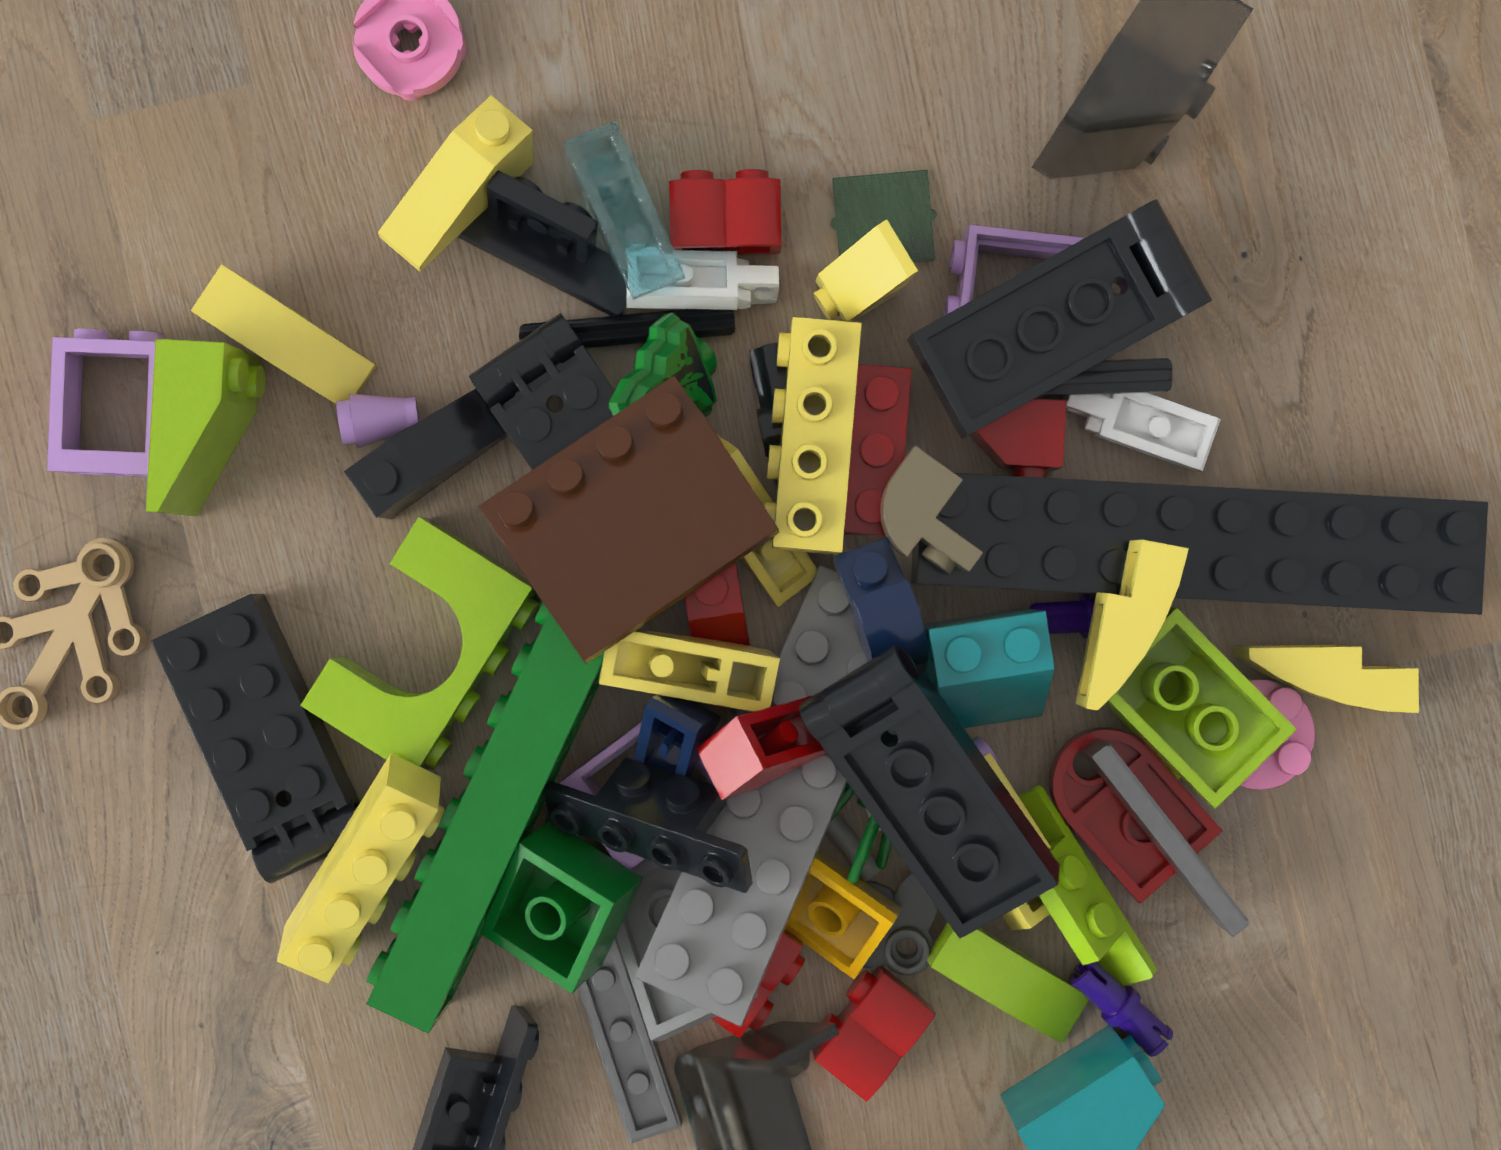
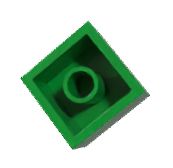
[479,820,643,993]

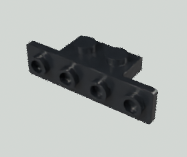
[457,170,626,318]
[543,757,753,893]
[412,1005,539,1150]

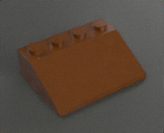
[478,376,780,664]

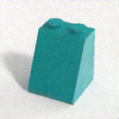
[922,608,1055,728]
[1000,1025,1165,1150]

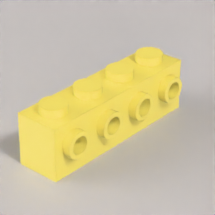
[764,317,862,555]
[277,753,444,983]

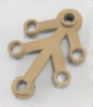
[0,538,147,730]

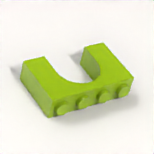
[300,517,540,770]

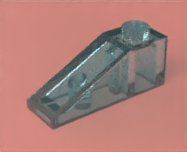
[564,120,685,300]

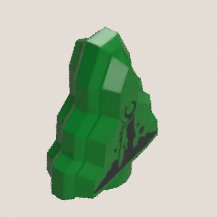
[608,313,717,417]

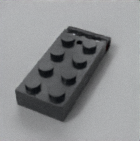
[907,199,1212,439]
[469,313,615,470]
[151,594,360,883]
[799,644,1060,939]

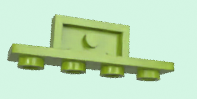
[1017,785,1158,986]

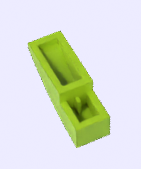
[927,922,1089,1043]

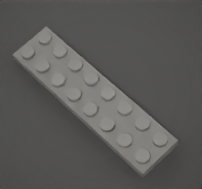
[634,565,922,1027]

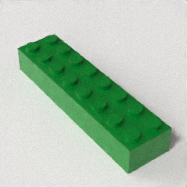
[366,602,605,1034]

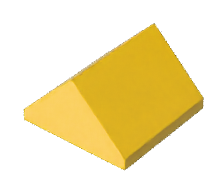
[785,850,902,979]

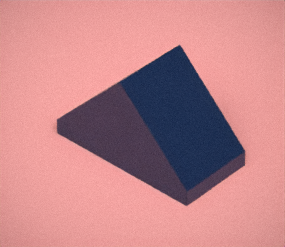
[634,695,721,778]

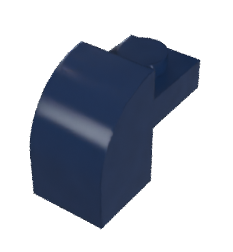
[834,538,928,665]

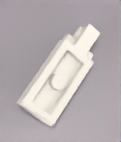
[626,249,779,310]
[1062,393,1221,472]

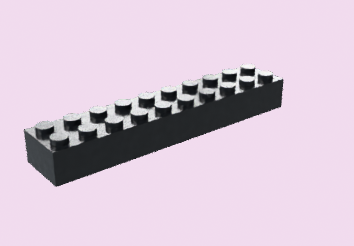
[911,473,1488,615]

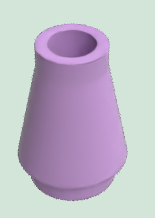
[336,394,419,448]

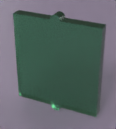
[831,170,937,263]

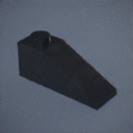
[344,388,508,520]

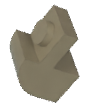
[880,445,983,574]

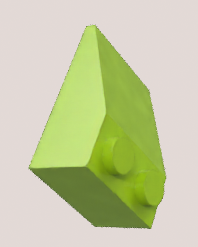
[146,339,266,516]
[1104,607,1297,809]

